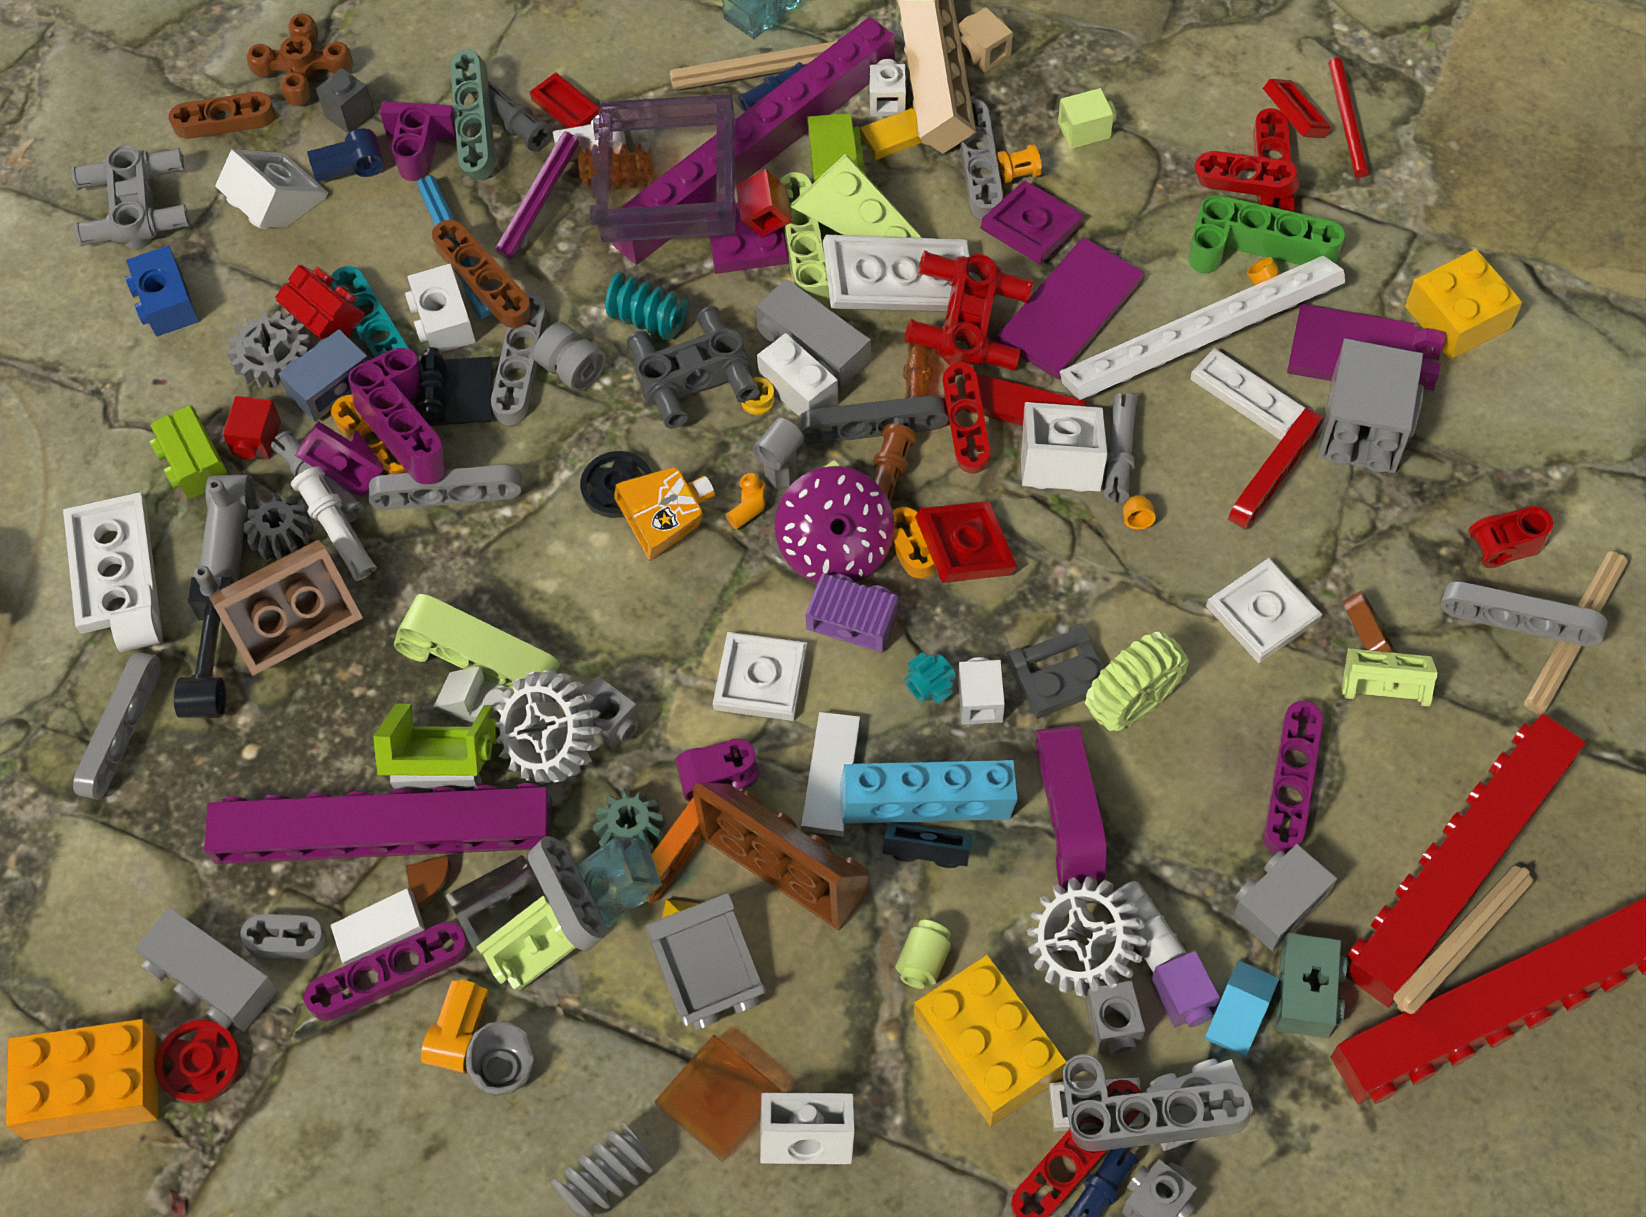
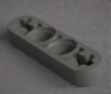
[797,396,949,444]

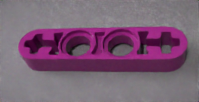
[1263,701,1323,854]
[304,922,469,1021]

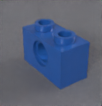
[125,245,199,337]

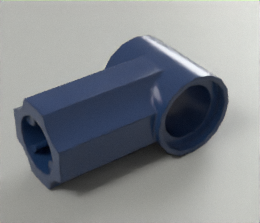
[307,128,384,182]

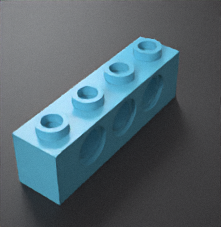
[840,760,1017,824]

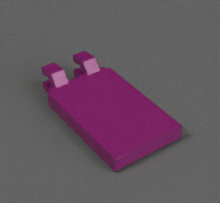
[1287,304,1446,391]

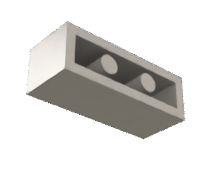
[756,278,871,390]
[134,908,278,1032]

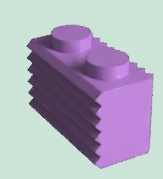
[805,573,898,653]

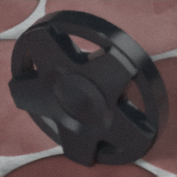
[580,451,652,518]

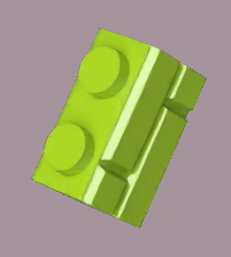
[149,405,228,499]

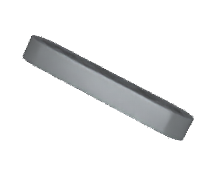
[959,99,1003,220]
[491,293,547,425]
[369,465,521,510]
[1440,582,1608,647]
[73,651,161,800]

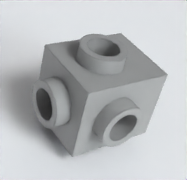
[1122,1159,1197,1217]

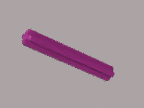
[495,131,580,259]

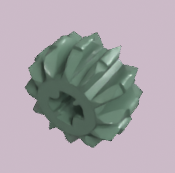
[593,788,666,863]

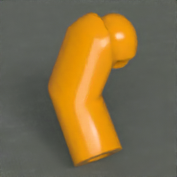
[725,473,766,530]

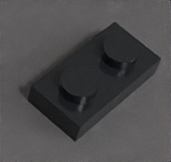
[882,823,973,868]

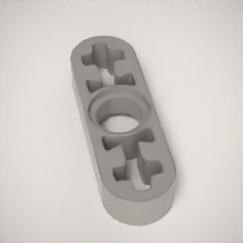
[528,836,607,951]

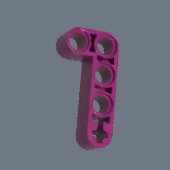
[348,348,446,484]
[1036,725,1106,890]

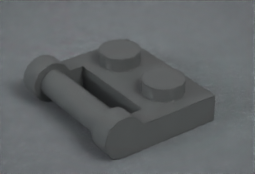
[1006,623,1104,719]

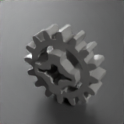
[227,311,312,388]

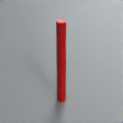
[1328,57,1369,178]

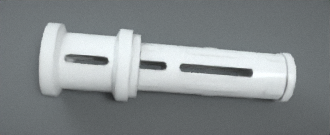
[291,466,377,581]

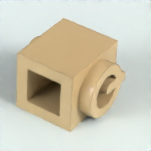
[958,7,1013,73]

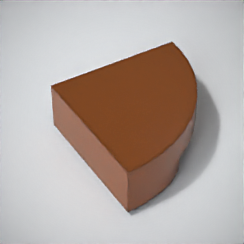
[406,856,451,909]

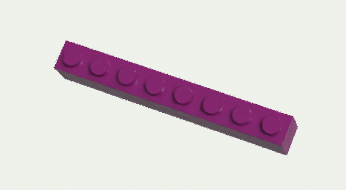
[204,783,552,864]

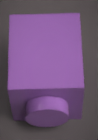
[1151,951,1220,1028]

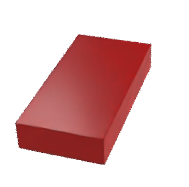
[529,72,603,129]
[1262,79,1332,138]

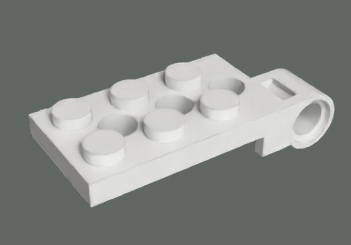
[63,492,163,653]

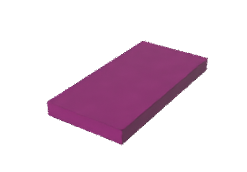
[997,237,1145,380]

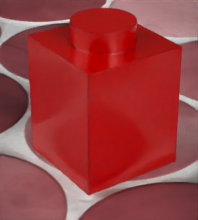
[736,169,793,237]
[223,396,281,460]

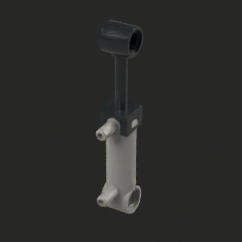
[174,475,255,718]

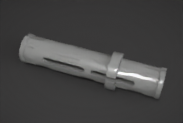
[1104,393,1138,503]
[271,431,364,523]

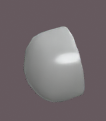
[466,1021,534,1096]

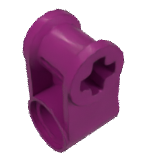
[675,739,759,802]

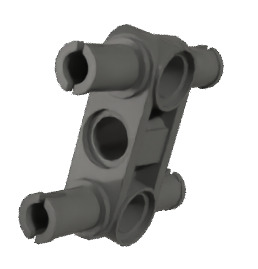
[627,306,759,429]

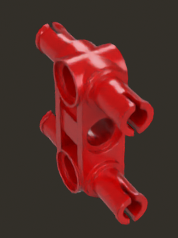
[904,250,1033,371]

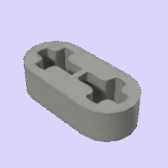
[240,914,326,960]

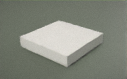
[1206,558,1323,664]
[713,632,807,721]

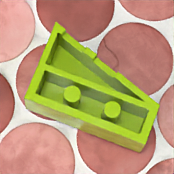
[808,113,866,238]

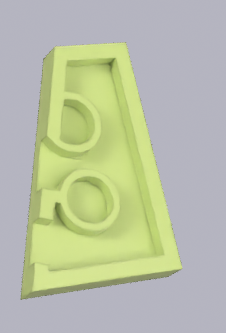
[791,153,921,238]

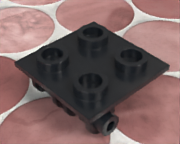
[415,347,492,426]

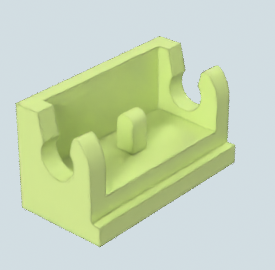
[1342,648,1438,707]
[477,896,576,991]

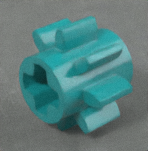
[904,652,956,705]

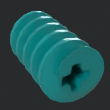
[605,271,689,340]

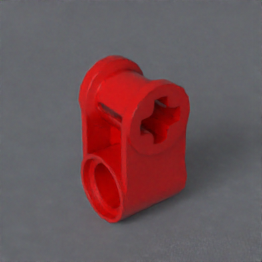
[1468,506,1554,568]

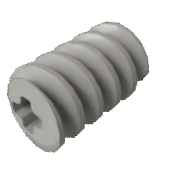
[550,1122,653,1217]

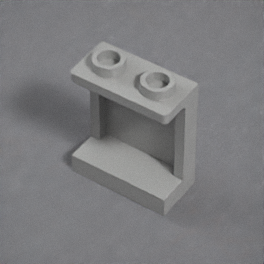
[645,893,767,1031]

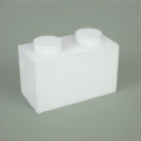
[757,333,838,416]

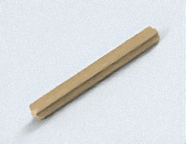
[670,41,837,90]
[1524,551,1628,715]
[1393,866,1533,1014]

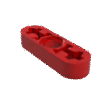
[1194,151,1300,198]
[942,363,991,474]

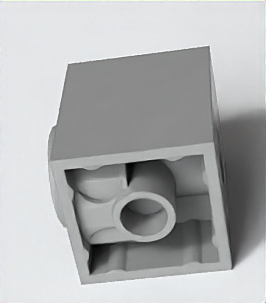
[1317,338,1424,473]

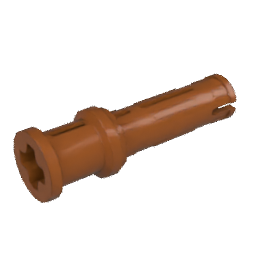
[873,424,917,504]

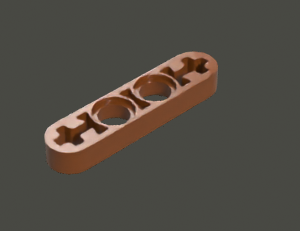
[432,220,531,328]

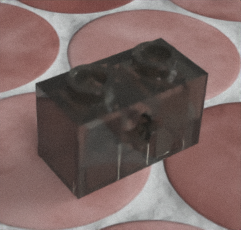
[445,855,546,949]

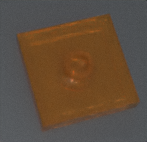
[655,1034,782,1162]

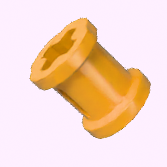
[997,144,1042,184]

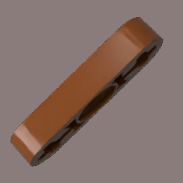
[169,92,275,139]

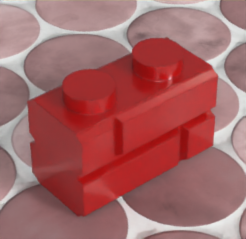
[275,264,365,340]

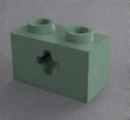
[1275,933,1347,1039]

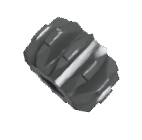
[243,494,313,561]

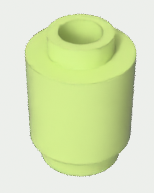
[895,920,951,989]

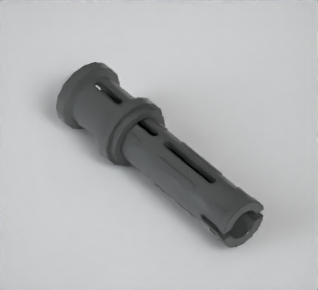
[469,76,552,152]

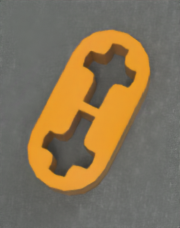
[891,507,936,579]

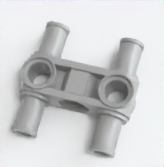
[71,145,190,249]

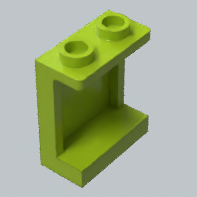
[373,704,500,776]

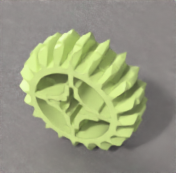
[1085,632,1189,731]

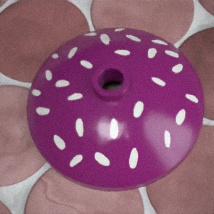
[775,466,894,583]

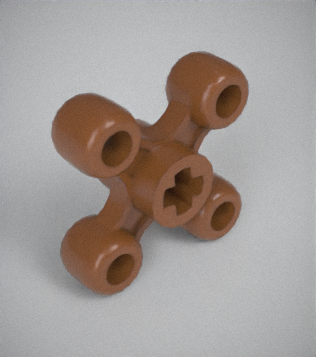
[246,13,353,106]

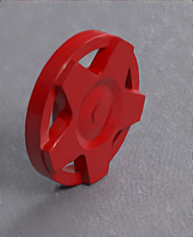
[155,1020,241,1104]

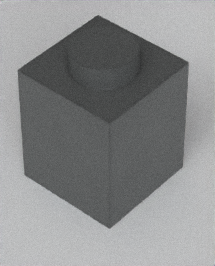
[316,68,375,134]

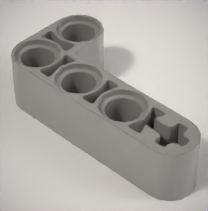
[1063,1054,1251,1152]

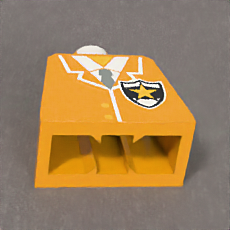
[614,467,715,561]

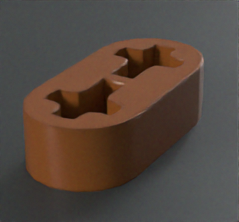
[1343,591,1396,653]

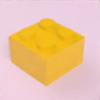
[1405,249,1522,360]

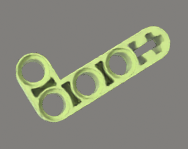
[780,172,831,308]
[394,594,560,689]

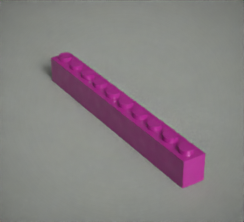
[607,16,895,265]

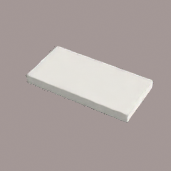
[823,235,974,311]

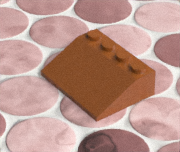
[692,782,869,931]

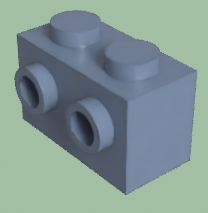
[278,329,369,422]

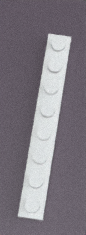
[1060,255,1345,400]

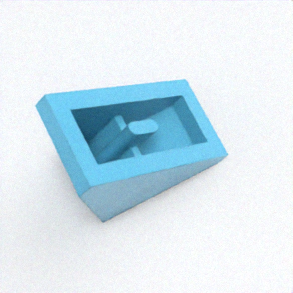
[1204,960,1279,1058]

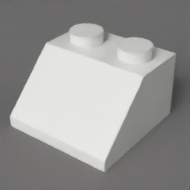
[215,149,328,229]
[1021,402,1107,492]

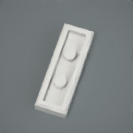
[1190,348,1305,440]
[801,712,860,836]

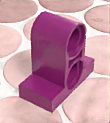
[380,101,456,181]

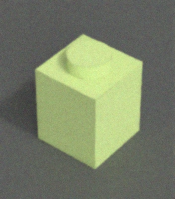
[1058,88,1116,149]

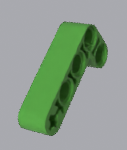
[1188,195,1345,273]

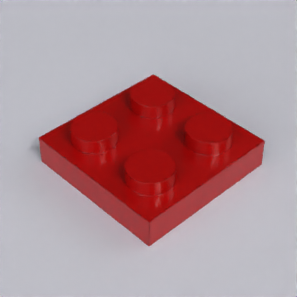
[915,501,1017,583]

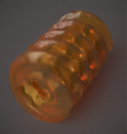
[578,142,654,191]

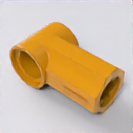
[421,979,489,1074]

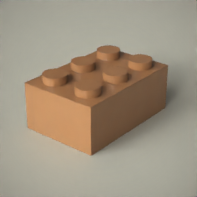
[209,539,363,676]

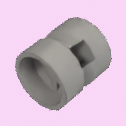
[533,322,606,392]

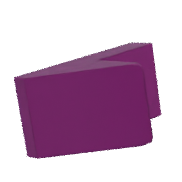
[295,421,384,497]

